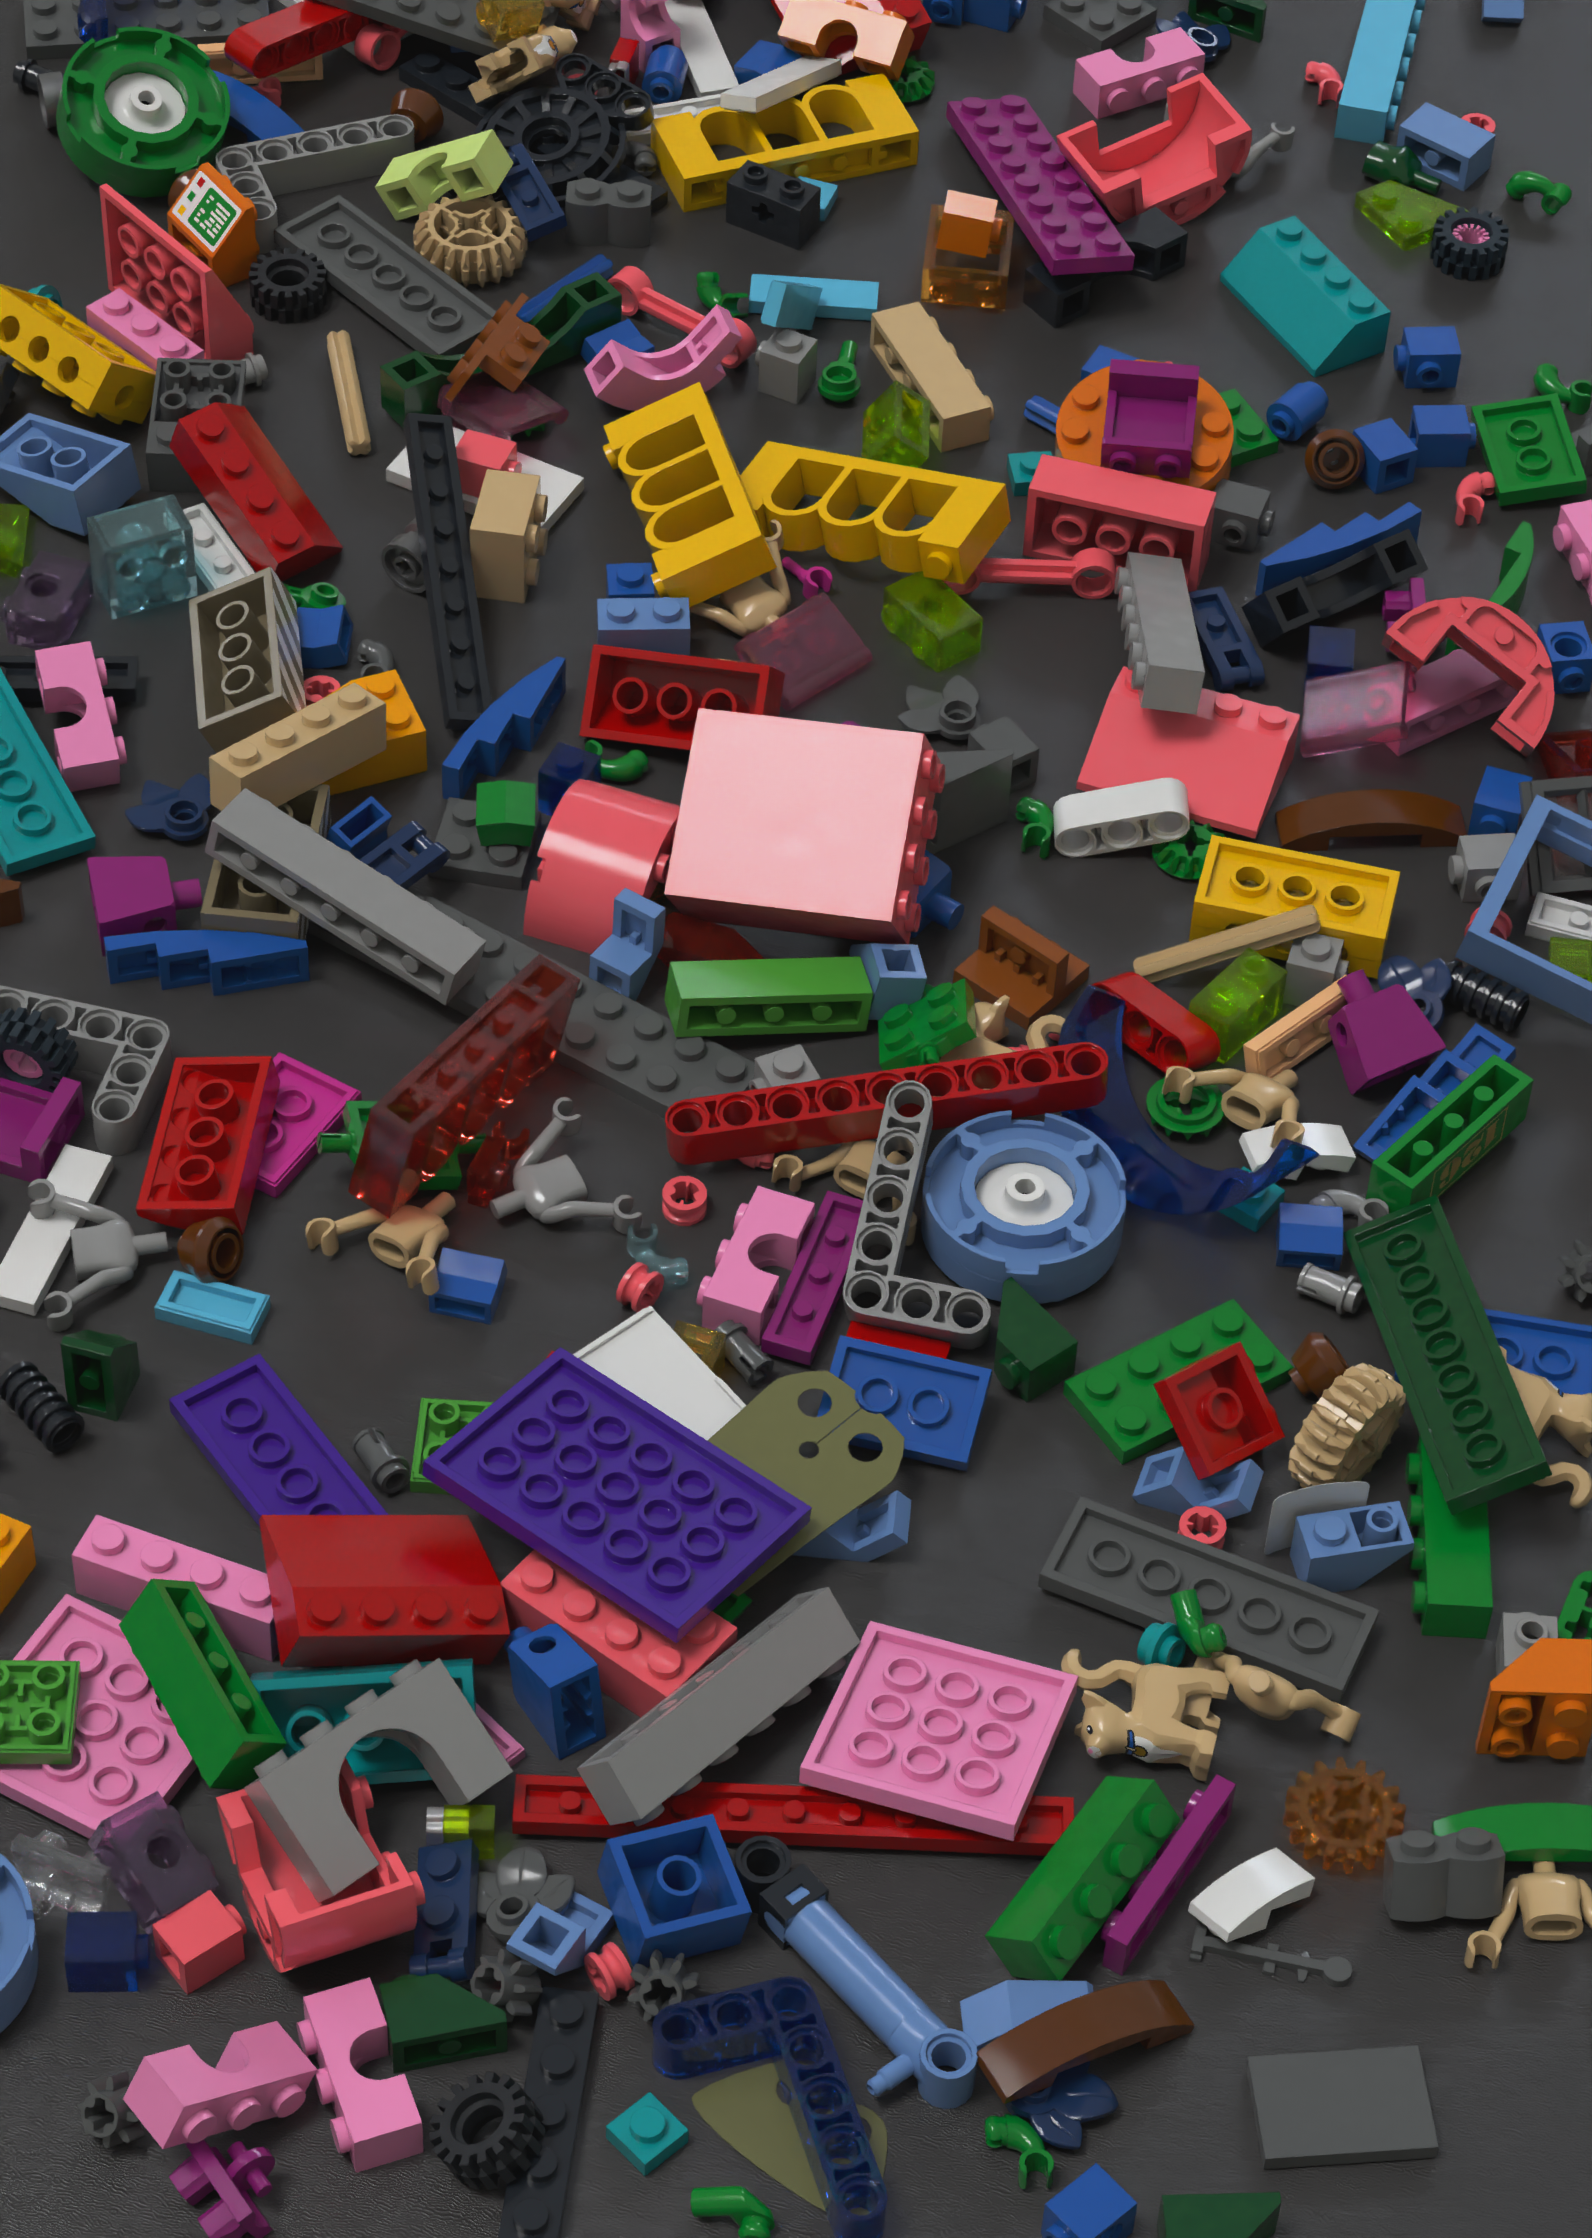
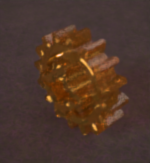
[1283,1757,1406,1874]

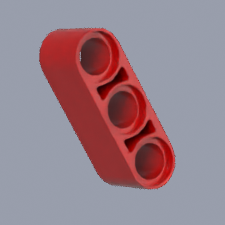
[1085,972,1221,1074]

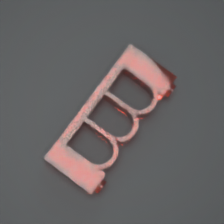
[348,954,580,1218]

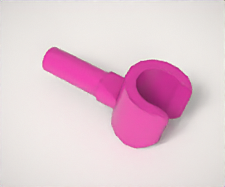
[782,557,832,600]

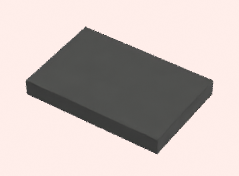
[1246,2045,1439,2169]

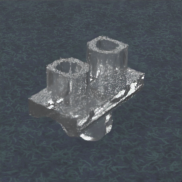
[10,1829,115,1921]

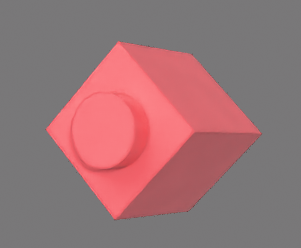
[456,429,522,498]
[152,1890,247,1995]

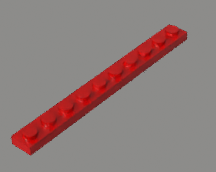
[512,1774,1074,1856]

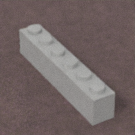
[1114,552,1205,715]
[205,788,486,1006]
[577,1587,861,1826]

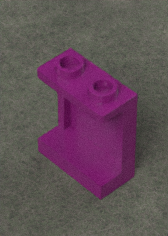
[1100,359,1200,478]
[0,1077,85,1182]

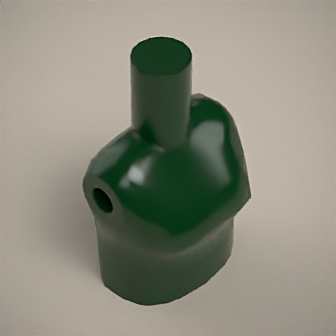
[1362,140,1442,195]

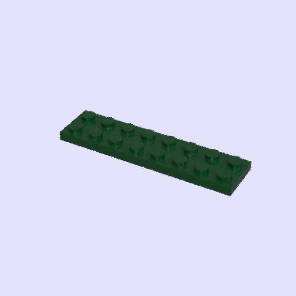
[1343,1194,1552,1515]

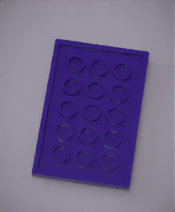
[422,1347,812,1643]

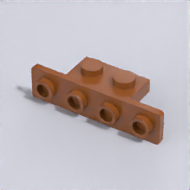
[444,293,550,402]

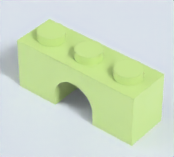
[375,129,514,221]

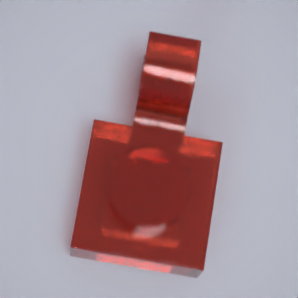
[467,1120,530,1209]

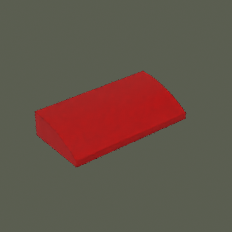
[135,1056,281,1235]

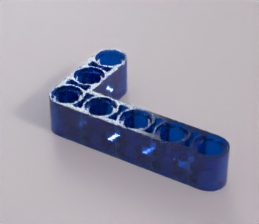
[652,1976,888,2238]

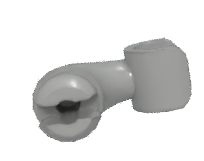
[1309,1189,1389,1227]

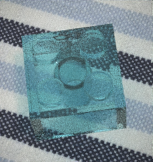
[87,494,198,620]

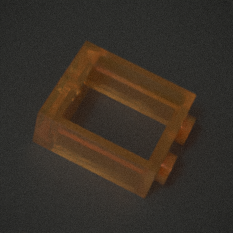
[921,204,1015,309]

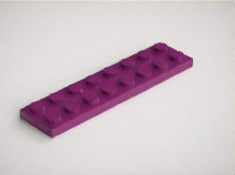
[946,95,1135,275]

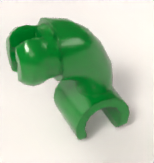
[1506,171,1572,215]
[695,272,748,319]
[1533,363,1592,415]
[573,740,649,783]
[1015,796,1054,859]
[984,2113,1054,2189]

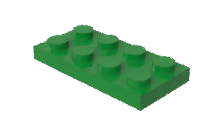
[1063,1299,1294,1465]

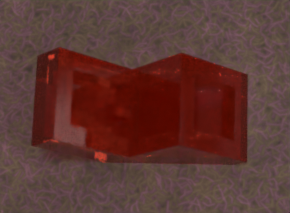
[657,912,764,968]

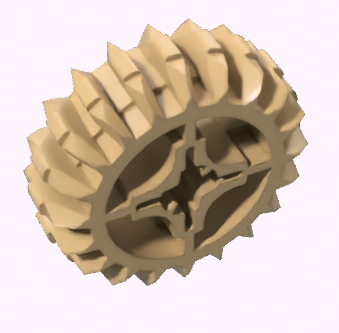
[413,195,528,288]
[1288,1362,1406,1488]

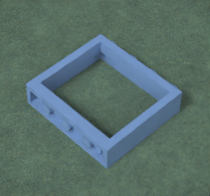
[1455,794,1592,1024]

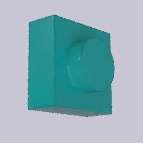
[1007,451,1052,496]
[1214,1166,1285,1233]
[606,2092,689,2176]

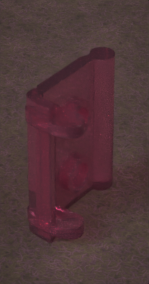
[437,371,569,441]
[733,592,872,711]
[1300,661,1417,758]

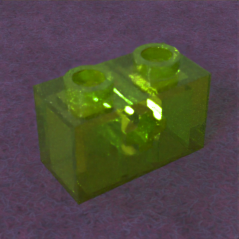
[861,380,930,468]
[881,571,983,673]
[1189,947,1288,1064]

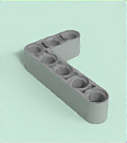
[215,114,415,254]
[0,985,173,1156]
[843,1080,991,1349]

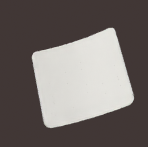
[1264,1481,1370,1555]

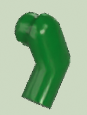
[1170,1589,1227,1658]
[690,2186,775,2238]

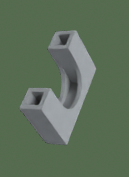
[244,1658,513,1903]

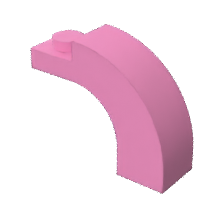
[584,304,742,411]

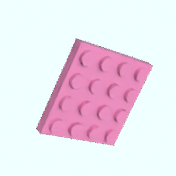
[0,1593,197,1858]
[799,1621,1078,1841]

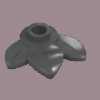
[898,675,981,740]
[477,1846,575,1944]

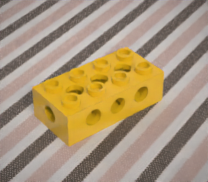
[0,284,156,425]
[1189,835,1400,979]

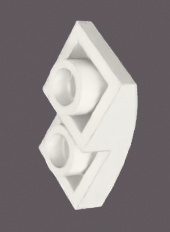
[1239,1123,1356,1180]
[1188,1847,1315,1943]

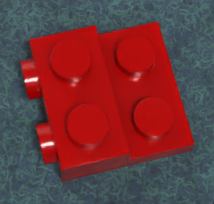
[1153,1341,1285,1480]

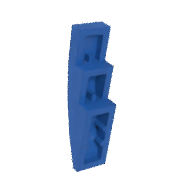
[1255,502,1422,596]
[442,656,566,800]
[104,930,310,996]
[1353,1023,1516,1162]

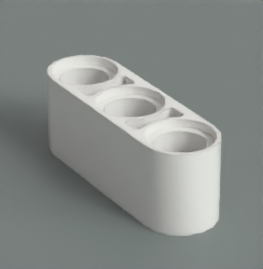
[1053,778,1190,858]

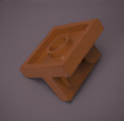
[953,905,1090,1031]

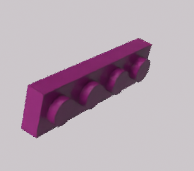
[761,1190,863,1365]
[1100,1774,1236,1976]

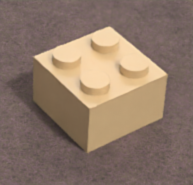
[470,469,548,603]

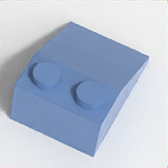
[0,413,141,536]

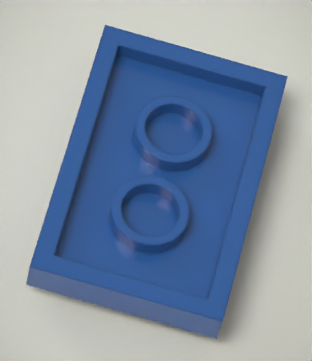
[817,1335,992,1471]

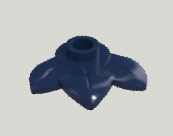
[1155,11,1231,62]
[124,773,213,841]
[1378,955,1452,1032]
[1005,2061,1118,2150]

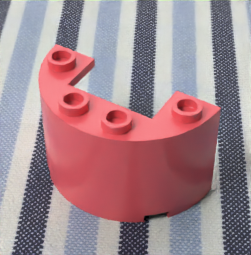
[1056,73,1252,225]
[1381,596,1555,758]
[523,779,680,954]
[216,1757,426,1973]

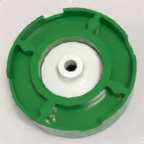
[56,26,230,198]

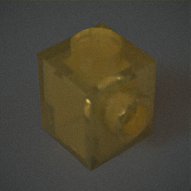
[476,0,545,42]

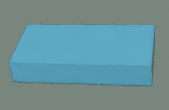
[154,1270,271,1345]

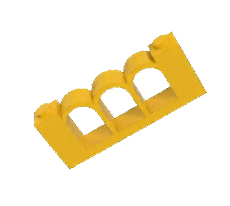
[651,73,919,212]
[602,382,777,608]
[740,441,1011,584]

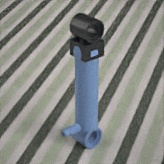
[735,1835,978,2109]

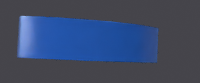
[213,70,305,143]

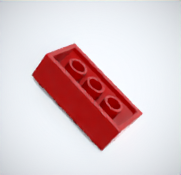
[169,402,343,582]
[579,644,785,751]

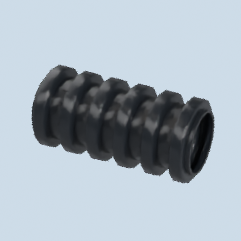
[1444,959,1530,1032]
[0,1361,85,1453]

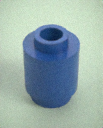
[642,45,688,104]
[1266,381,1329,441]

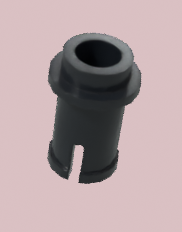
[13,59,64,92]

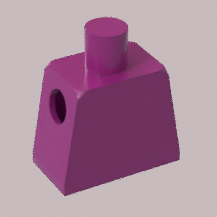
[87,856,203,957]
[1328,969,1446,1095]

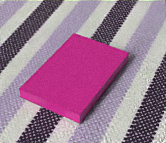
[255,1052,362,1198]

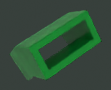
[476,780,536,847]

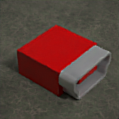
[606,37,639,96]

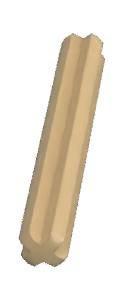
[326,330,371,456]
[1133,905,1321,983]

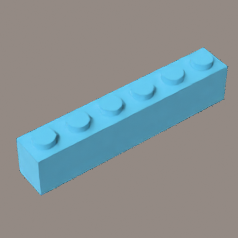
[1334,0,1426,144]

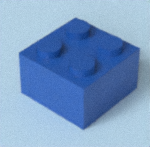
[597,1814,752,1968]

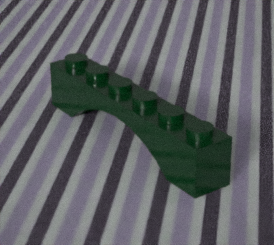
[380,272,622,429]

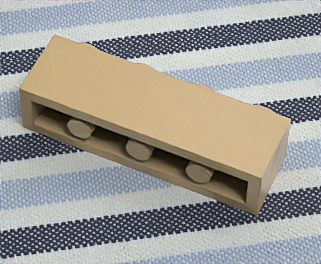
[870,301,994,453]
[209,682,387,811]

